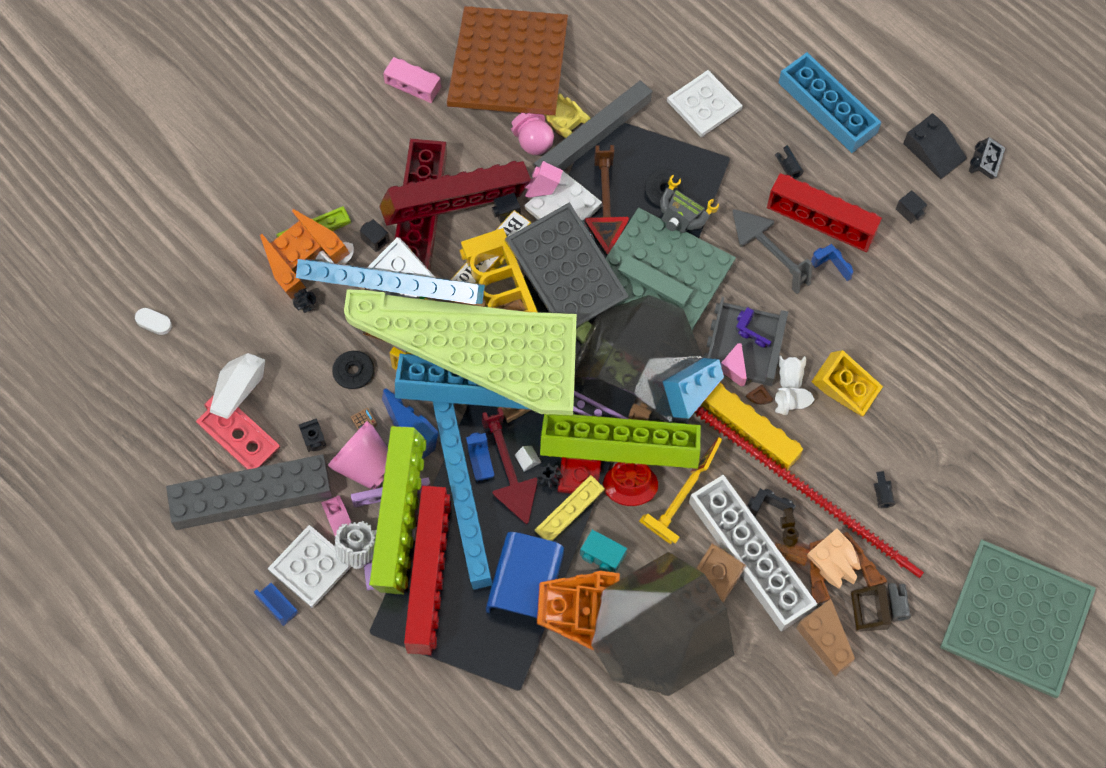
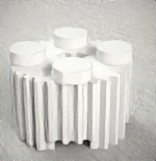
[335,521,376,569]

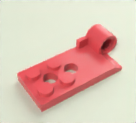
[196,395,280,470]

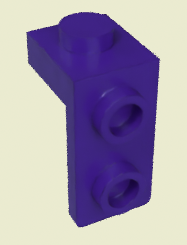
[736,307,772,348]

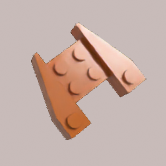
[260,209,350,300]

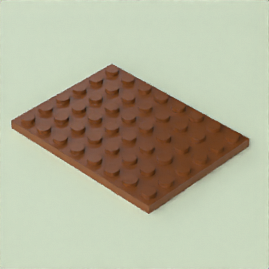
[447,6,568,116]

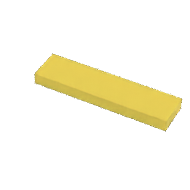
[534,475,605,541]

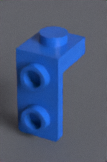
[811,244,853,281]
[466,433,494,481]

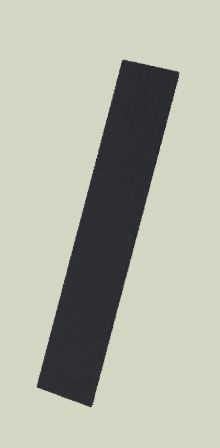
[370,123,730,691]

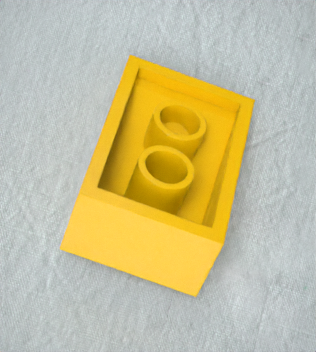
[811,350,883,416]

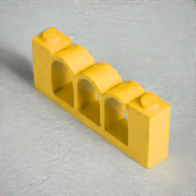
[459,228,538,313]

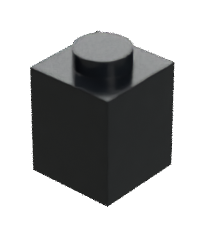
[896,190,927,224]
[492,192,521,223]
[360,219,390,252]

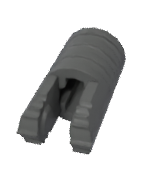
[888,583,911,621]

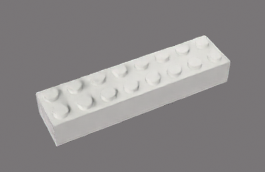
[689,475,817,632]

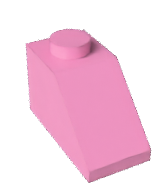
[321,495,352,536]

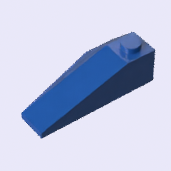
[382,388,438,459]

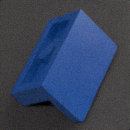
[254,583,299,626]

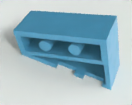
[663,358,724,419]

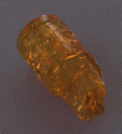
[774,542,810,566]

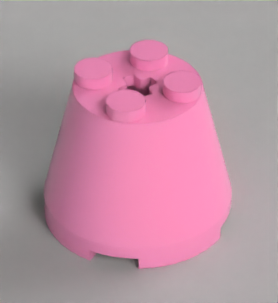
[328,421,388,489]

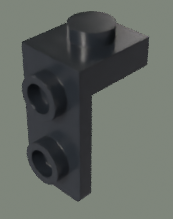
[747,488,796,517]

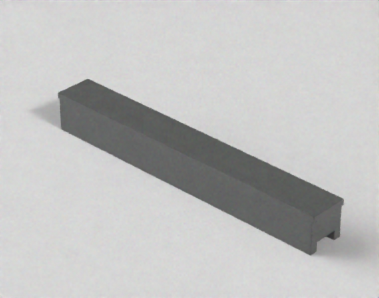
[534,80,653,170]

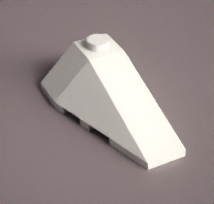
[210,353,265,419]

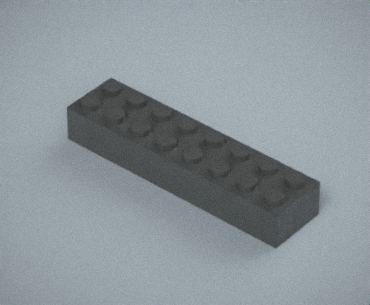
[166,454,332,530]

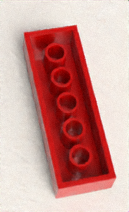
[766,173,882,253]

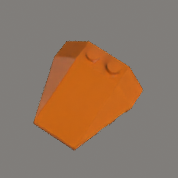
[537,571,620,654]

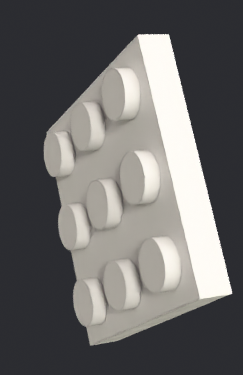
[667,70,743,137]
[524,171,602,224]
[367,237,436,299]
[268,525,351,609]

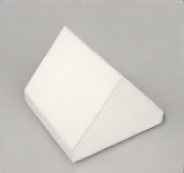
[515,446,541,472]

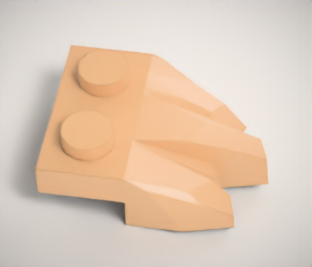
[807,528,861,589]

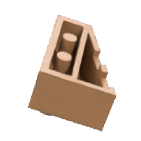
[796,599,855,677]

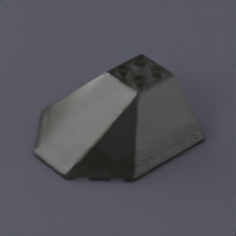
[574,295,702,423]
[591,552,734,696]

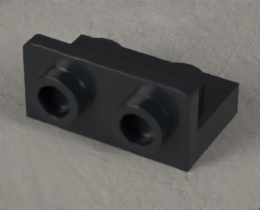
[969,137,1005,179]

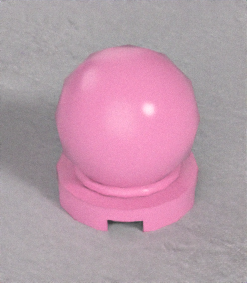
[511,113,554,155]

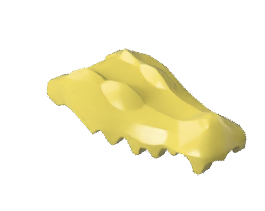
[544,94,591,138]

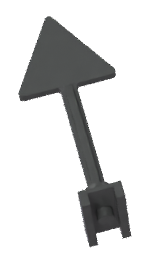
[732,209,813,294]

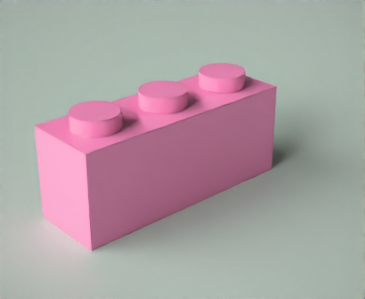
[383,57,441,103]

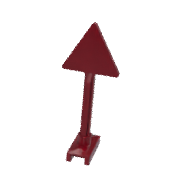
[482,408,538,524]

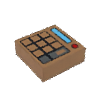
[351,408,377,430]

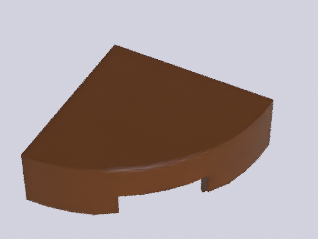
[746,385,773,405]

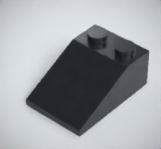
[903,113,967,179]

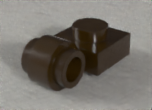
[780,508,799,547]

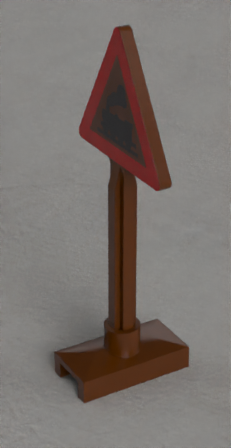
[585,145,629,255]

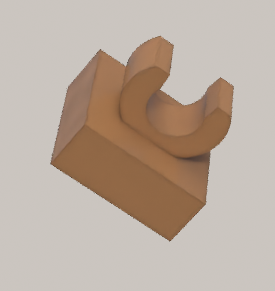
[628,402,651,421]

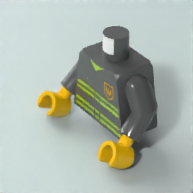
[660,175,719,233]

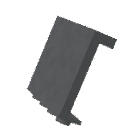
[704,297,788,387]

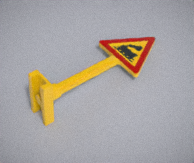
[639,437,722,544]

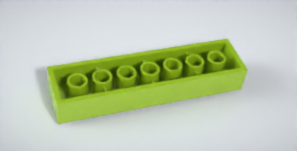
[540,414,701,469]
[369,426,426,594]

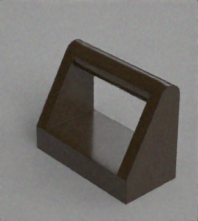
[851,585,891,632]

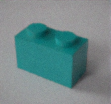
[580,530,627,573]

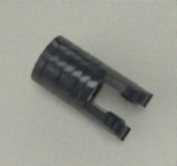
[775,145,804,179]

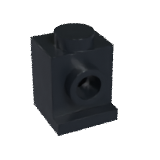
[298,418,326,452]

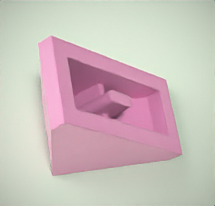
[721,343,747,386]

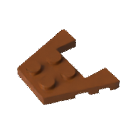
[809,532,887,605]

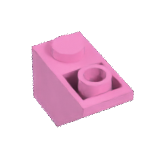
[525,161,563,198]

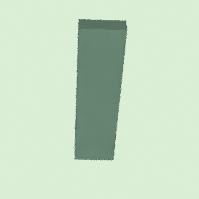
[618,255,693,307]

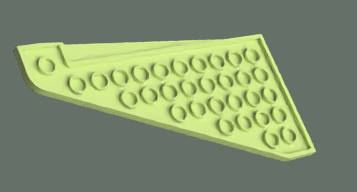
[344,289,577,415]

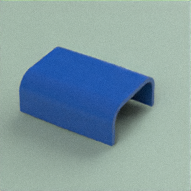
[486,532,564,618]

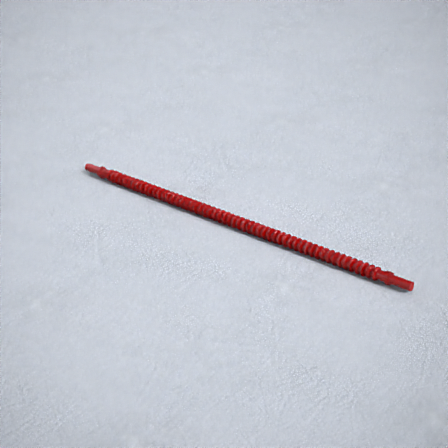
[620,351,924,579]

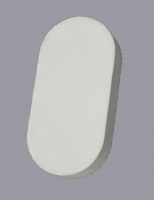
[135,308,172,335]

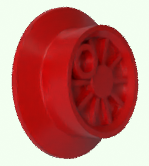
[603,462,658,506]

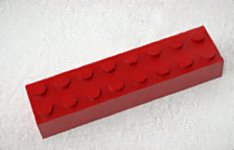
[404,486,451,655]

